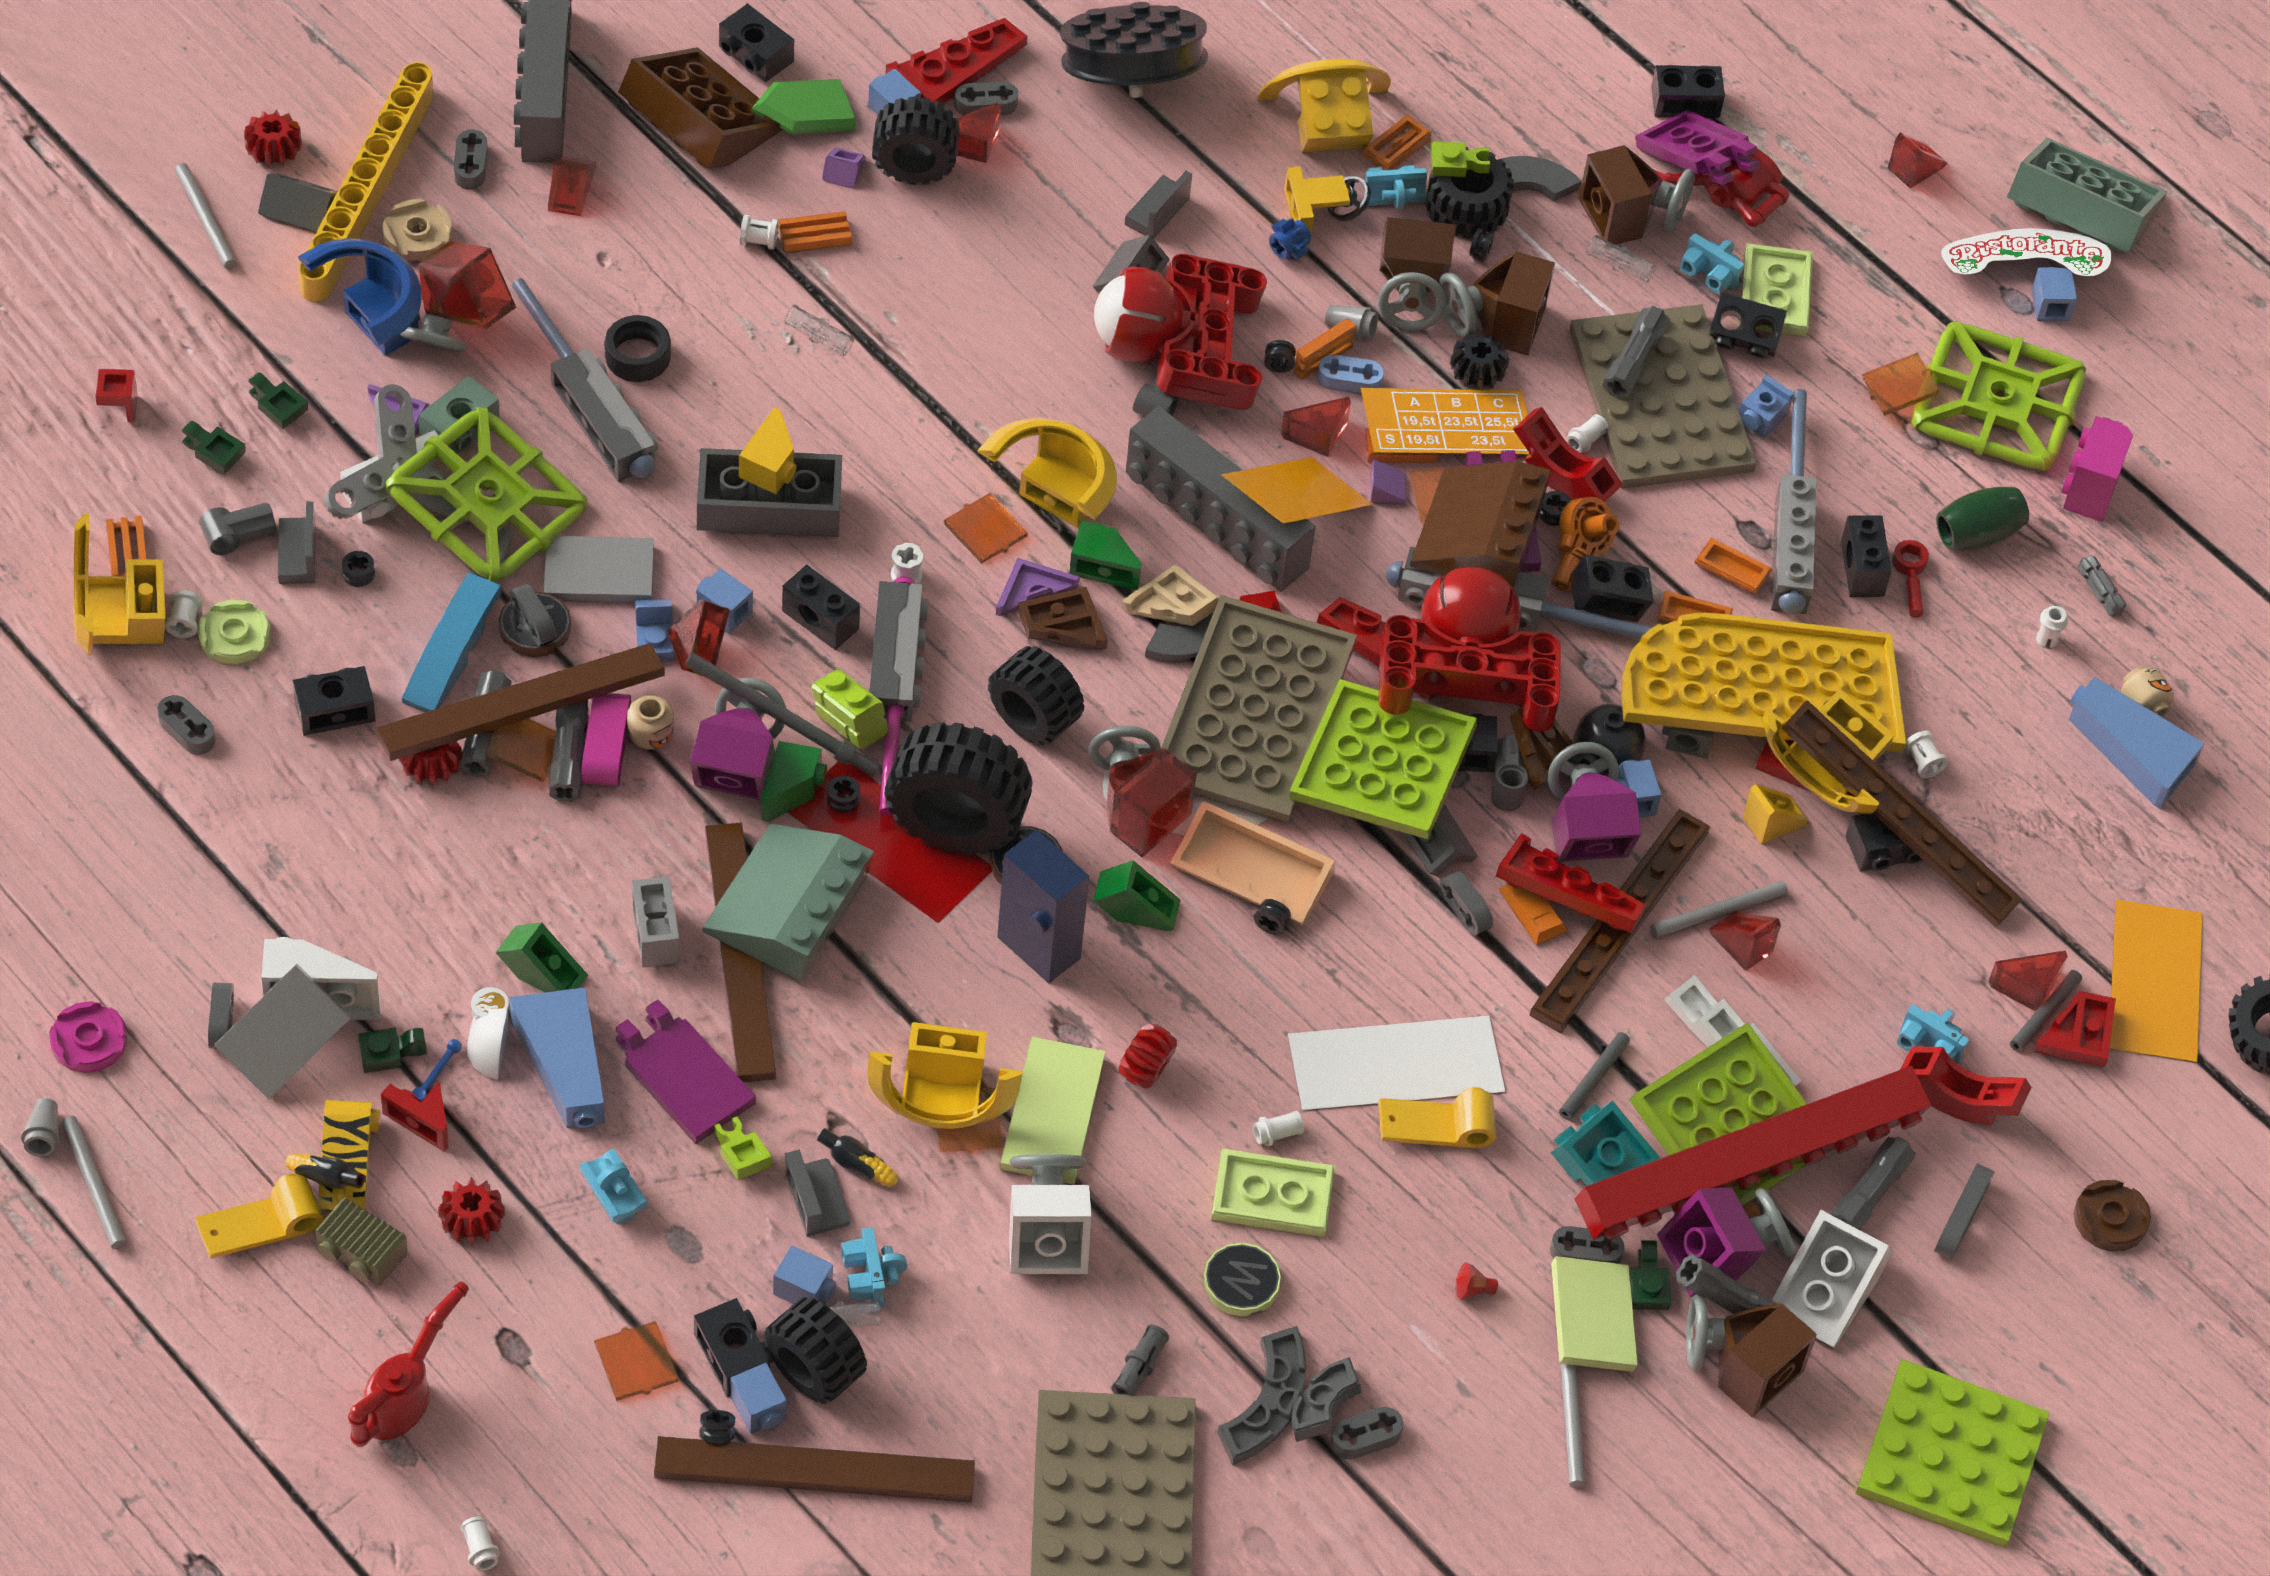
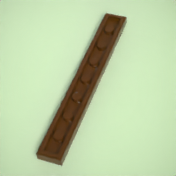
[376,643,665,761]
[1782,700,2022,927]
[1529,809,1710,1034]
[705,822,776,1082]
[654,1436,975,1502]

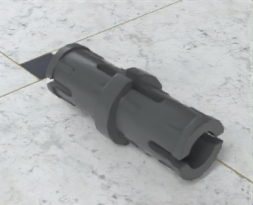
[1111,1324,1169,1396]

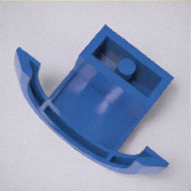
[298,238,422,356]

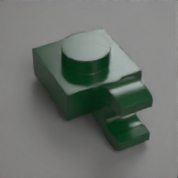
[248,372,308,430]
[182,421,246,475]
[358,1027,427,1073]
[1629,1240,1671,1310]

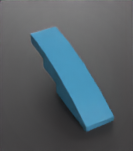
[402,572,501,712]

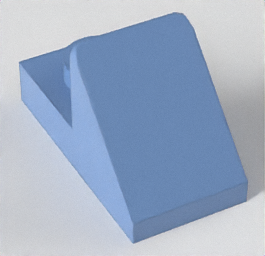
[635,599,674,662]

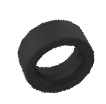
[604,315,671,382]

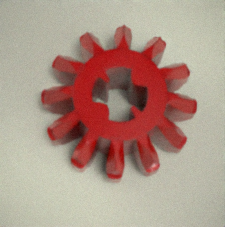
[244,109,302,167]
[399,741,462,786]
[1119,1023,1177,1089]
[438,1177,505,1245]

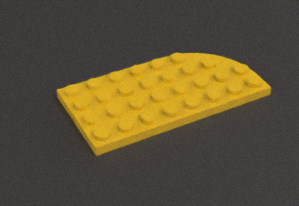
[1621,613,1906,753]

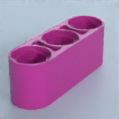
[581,693,631,786]

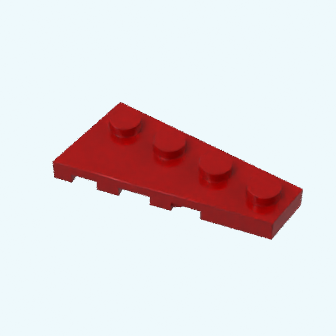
[886,18,1028,104]
[1495,833,1646,933]

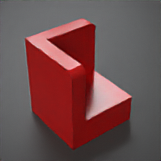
[95,369,138,422]

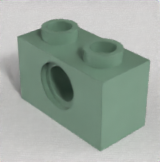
[418,376,500,454]

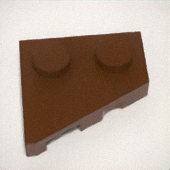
[1018,587,1108,650]
[1509,707,1574,790]

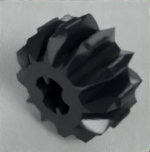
[1450,331,1509,390]

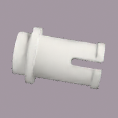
[1566,414,1609,453]
[2036,606,2068,648]
[1253,1111,1304,1146]
[460,1516,500,1571]

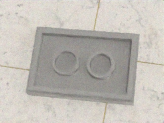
[543,536,654,602]
[214,963,351,1099]

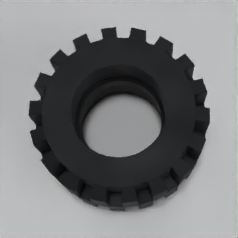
[872,97,960,185]
[1426,147,1514,238]
[988,646,1085,745]
[2228,974,2270,1075]
[764,1297,867,1404]

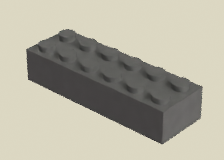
[514,0,572,163]
[1126,406,1316,592]

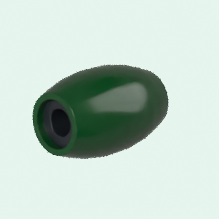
[1936,487,2029,550]

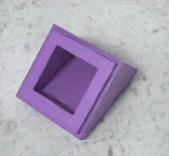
[822,148,866,188]
[1370,460,1406,504]

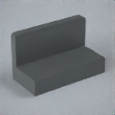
[1125,170,1192,238]
[258,173,338,232]
[1093,235,1170,292]
[278,501,316,584]
[1403,804,1478,876]
[784,1149,850,1237]

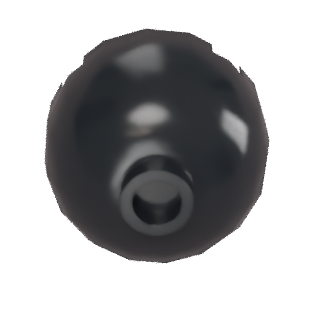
[1573,704,1646,773]

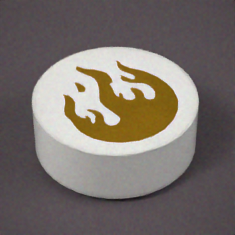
[471,987,509,1018]

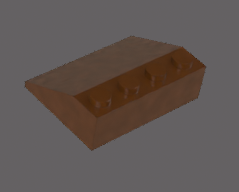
[618,47,783,169]
[1410,461,1551,589]

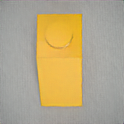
[739,407,797,494]

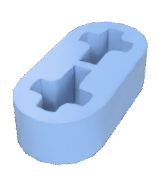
[1317,355,1384,394]

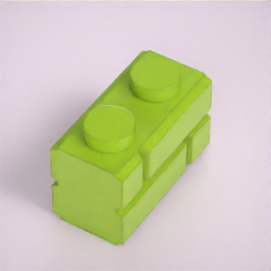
[811,669,888,749]

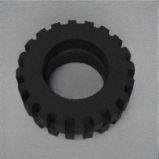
[884,722,1033,855]

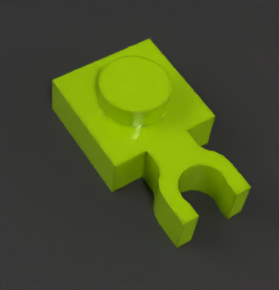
[1430,141,1490,177]
[714,1117,772,1180]

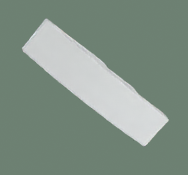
[1664,975,1801,1086]

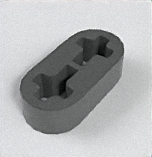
[955,82,1018,117]
[454,129,488,189]
[509,583,557,646]
[157,695,215,755]
[1440,871,1493,936]
[208,982,234,1049]
[1550,1226,1625,1264]
[1331,1407,1404,1460]

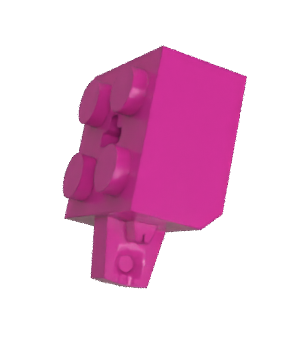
[2061,416,2133,522]

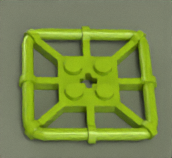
[1911,321,2086,472]
[386,407,588,583]

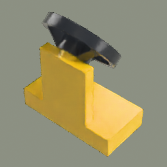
[1284,166,1371,234]

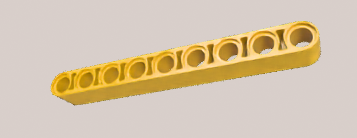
[298,62,434,302]

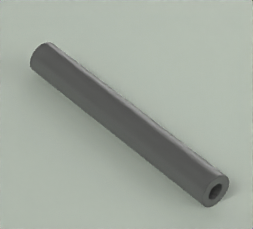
[2010,970,2082,1052]
[1559,1032,1630,1120]

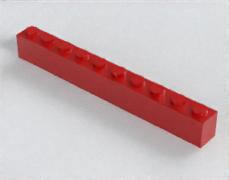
[1574,1065,1931,1240]

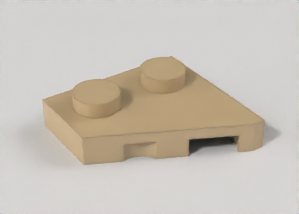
[1122,565,1219,626]

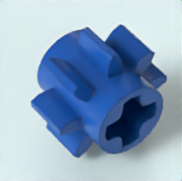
[1269,218,1311,261]

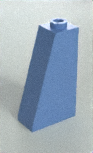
[2069,677,2204,809]
[510,988,605,1128]

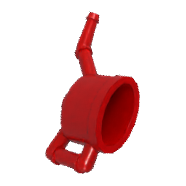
[1653,148,1790,228]
[348,1281,469,1447]

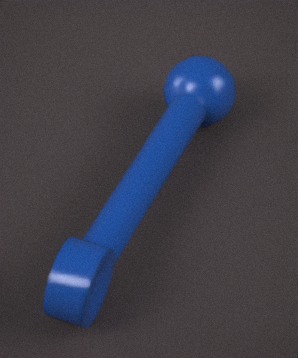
[412,1039,462,1102]

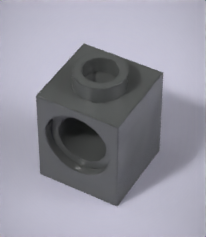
[1662,726,1714,759]

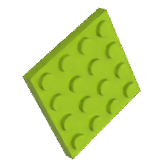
[1290,679,1477,839]
[1629,1022,1807,1207]
[1855,1359,2050,1548]

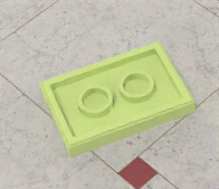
[1739,243,1813,337]
[1211,1148,1335,1237]
[1551,1256,1638,1372]

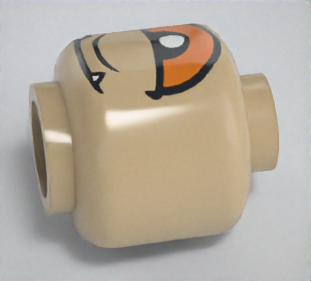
[2121,666,2175,717]
[627,696,674,750]

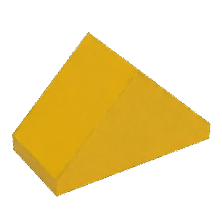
[1742,784,1810,845]

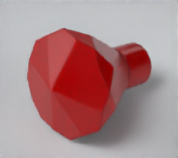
[1455,1262,1498,1300]

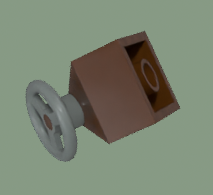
[1579,145,1695,247]
[1378,217,1455,331]
[1438,251,1555,356]
[1686,1294,1817,1418]

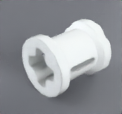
[740,214,779,250]
[891,542,924,584]
[165,590,203,638]
[1903,730,1949,778]

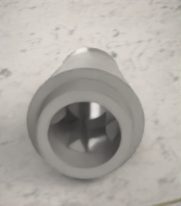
[1325,305,1378,341]
[21,1098,60,1157]

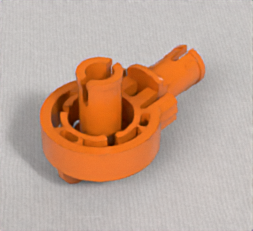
[1551,497,1619,592]

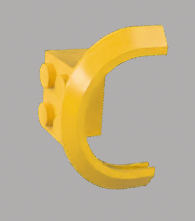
[1257,59,1391,153]
[977,418,1117,528]
[73,513,165,655]
[1763,688,1895,814]
[867,1022,1023,1129]

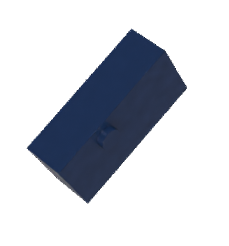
[997,829,1089,984]

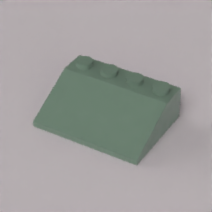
[2007,137,2167,252]
[702,823,874,981]

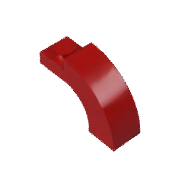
[1513,407,1623,502]
[1900,1047,2032,1125]

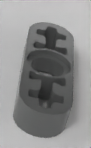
[1934,1163,1995,1260]

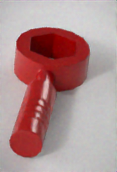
[1892,540,1929,618]

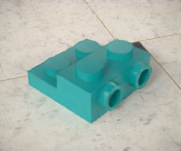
[1550,1100,1661,1186]

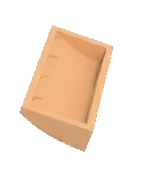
[1170,801,1335,925]

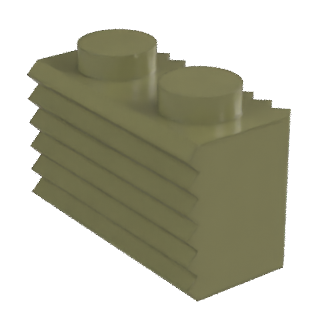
[315,1198,408,1285]

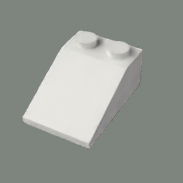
[261,937,381,1020]
[1772,1210,1893,1348]

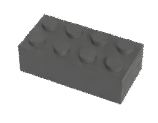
[697,448,842,537]

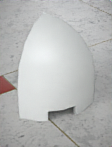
[467,1009,509,1080]

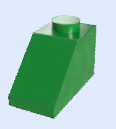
[1069,521,1142,590]
[761,741,827,821]
[1093,860,1181,931]
[495,922,588,993]

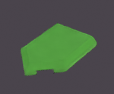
[751,79,856,134]

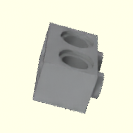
[632,876,680,967]

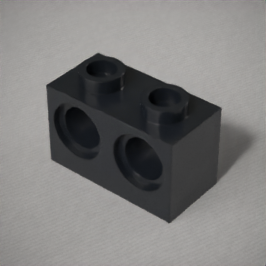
[1651,65,1725,118]
[1709,292,1787,358]
[1570,555,1654,622]

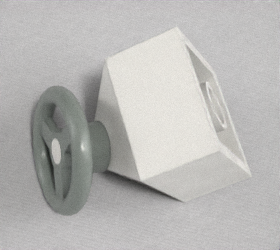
[1009,1154,1091,1274]

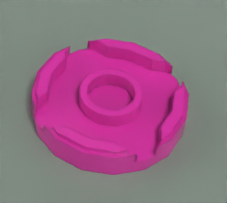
[49,1001,127,1073]

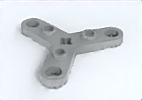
[324,384,470,524]

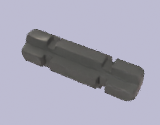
[2078,555,2126,617]

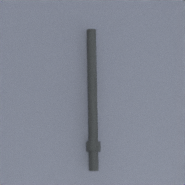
[685,652,879,777]

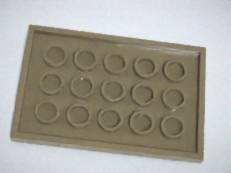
[1570,304,1756,489]
[1151,595,1357,822]
[1030,1390,1196,1576]

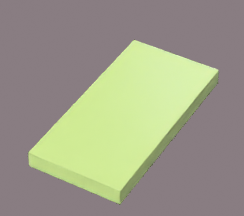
[1000,1036,1105,1185]

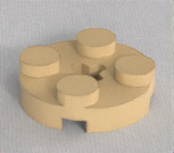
[382,199,452,263]

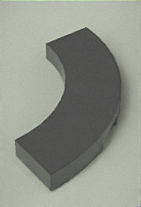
[1218,1326,1306,1465]

